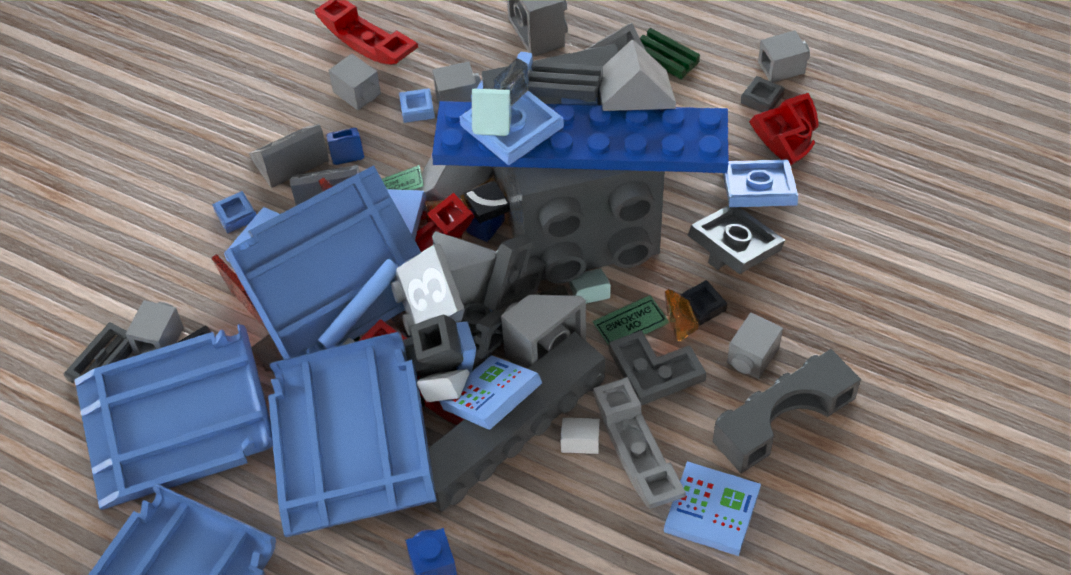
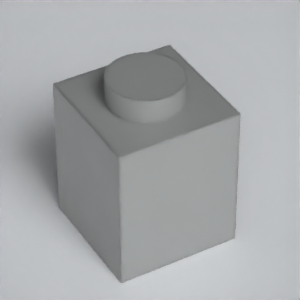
[758,30,810,82]
[329,54,381,110]
[432,61,481,102]
[126,300,184,355]
[727,312,783,379]

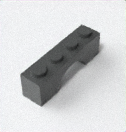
[713,349,861,474]

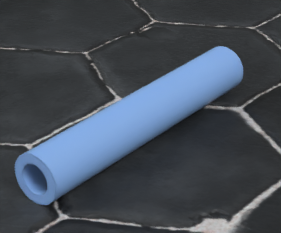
[317,259,398,349]

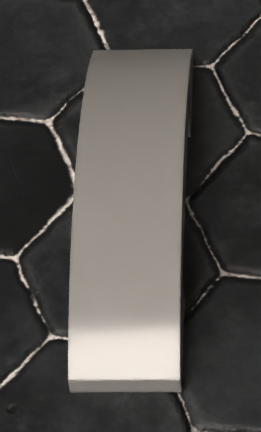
[593,377,686,509]

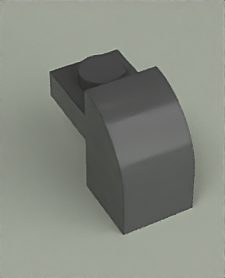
[403,314,463,377]

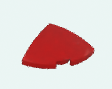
[749,93,818,166]

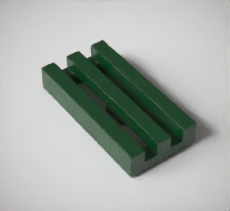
[640,28,700,80]

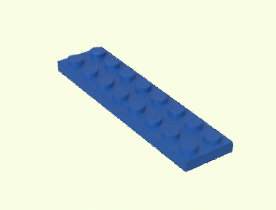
[432,101,729,173]

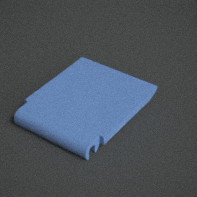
[224,165,421,359]
[75,324,273,510]
[268,331,437,538]
[88,484,276,575]

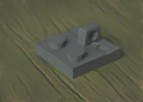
[688,205,785,274]

